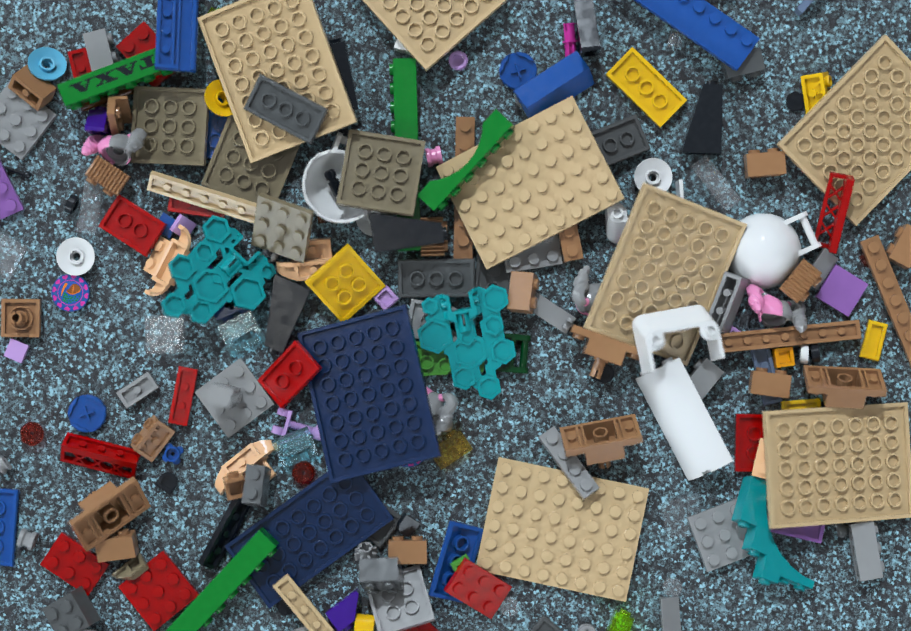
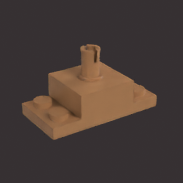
[569,324,639,380]
[802,365,887,409]
[559,414,643,469]
[68,477,151,552]

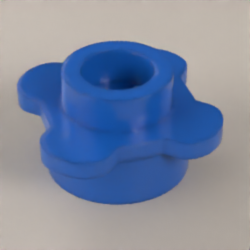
[162,443,184,465]

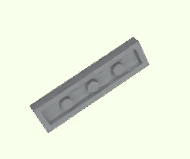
[538,426,600,500]

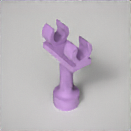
[271,407,321,441]

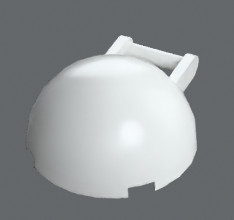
[302,132,370,223]
[729,211,822,289]

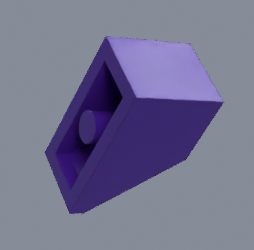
[85,107,111,135]
[325,588,360,631]

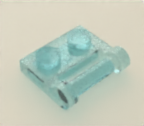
[217,310,266,358]
[271,426,320,470]

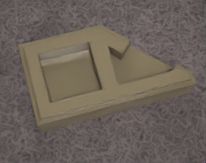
[111,553,149,580]

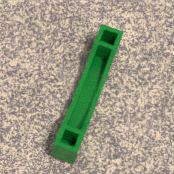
[417,109,515,212]

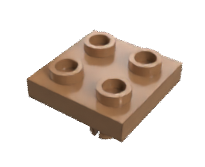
[1,299,42,337]

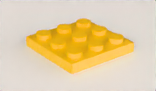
[305,243,386,321]

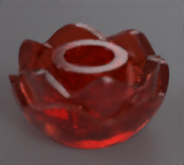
[20,422,44,446]
[292,461,316,485]

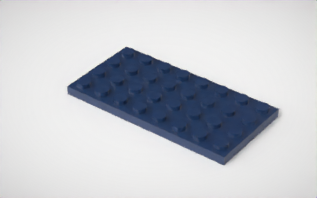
[224,472,394,609]

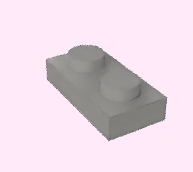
[116,371,159,409]

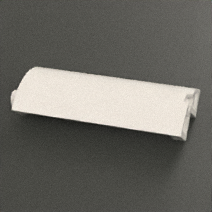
[635,357,733,481]

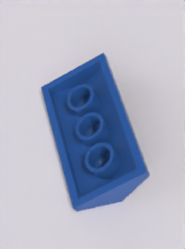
[513,51,595,118]
[428,521,484,603]

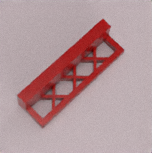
[815,171,855,254]
[60,432,141,479]

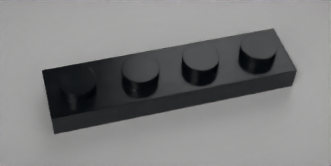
[198,498,251,570]

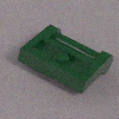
[496,333,531,374]

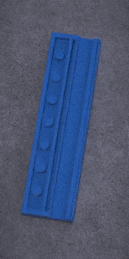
[154,0,199,73]
[634,0,760,71]

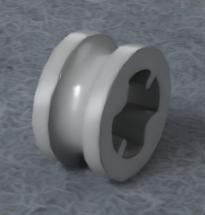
[0,455,13,475]

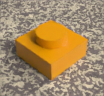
[772,346,795,368]

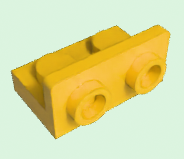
[800,72,832,114]

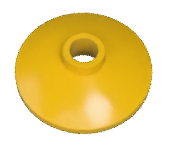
[204,79,233,117]

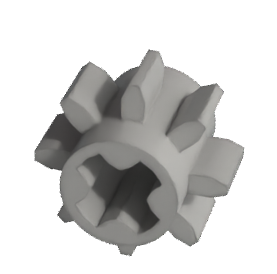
[354,542,377,561]

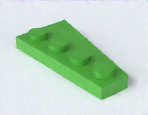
[415,340,485,376]

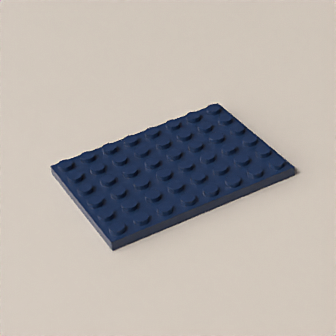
[297,304,442,483]

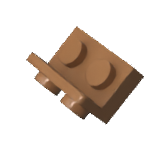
[107,96,132,136]
[131,415,175,462]

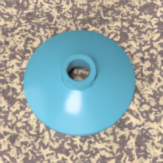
[28,47,67,81]

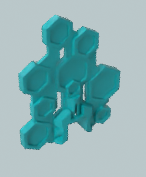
[161,215,276,325]
[417,284,516,400]

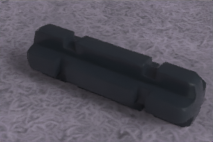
[324,169,340,206]

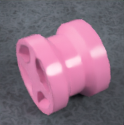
[425,146,443,167]

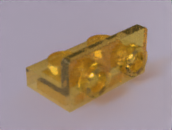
[433,429,473,470]

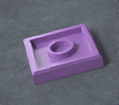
[815,264,869,317]

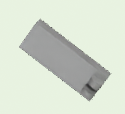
[533,292,576,334]

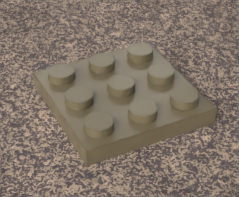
[251,193,314,263]

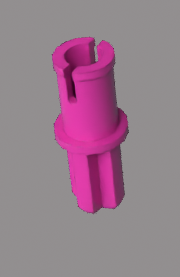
[562,23,578,57]

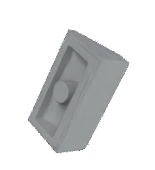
[811,248,838,290]
[659,596,681,631]

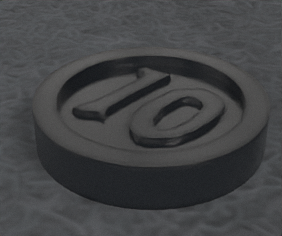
[785,92,805,111]
[277,599,293,615]

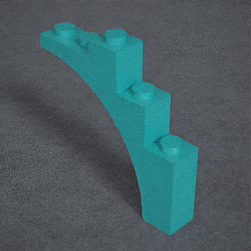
[732,476,815,591]

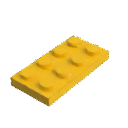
[605,47,687,128]

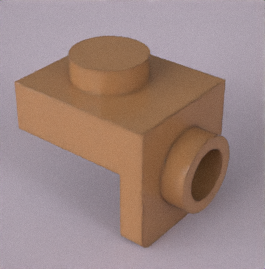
[222,471,245,501]

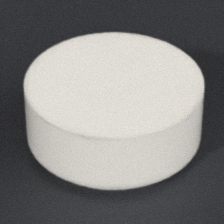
[799,345,809,364]

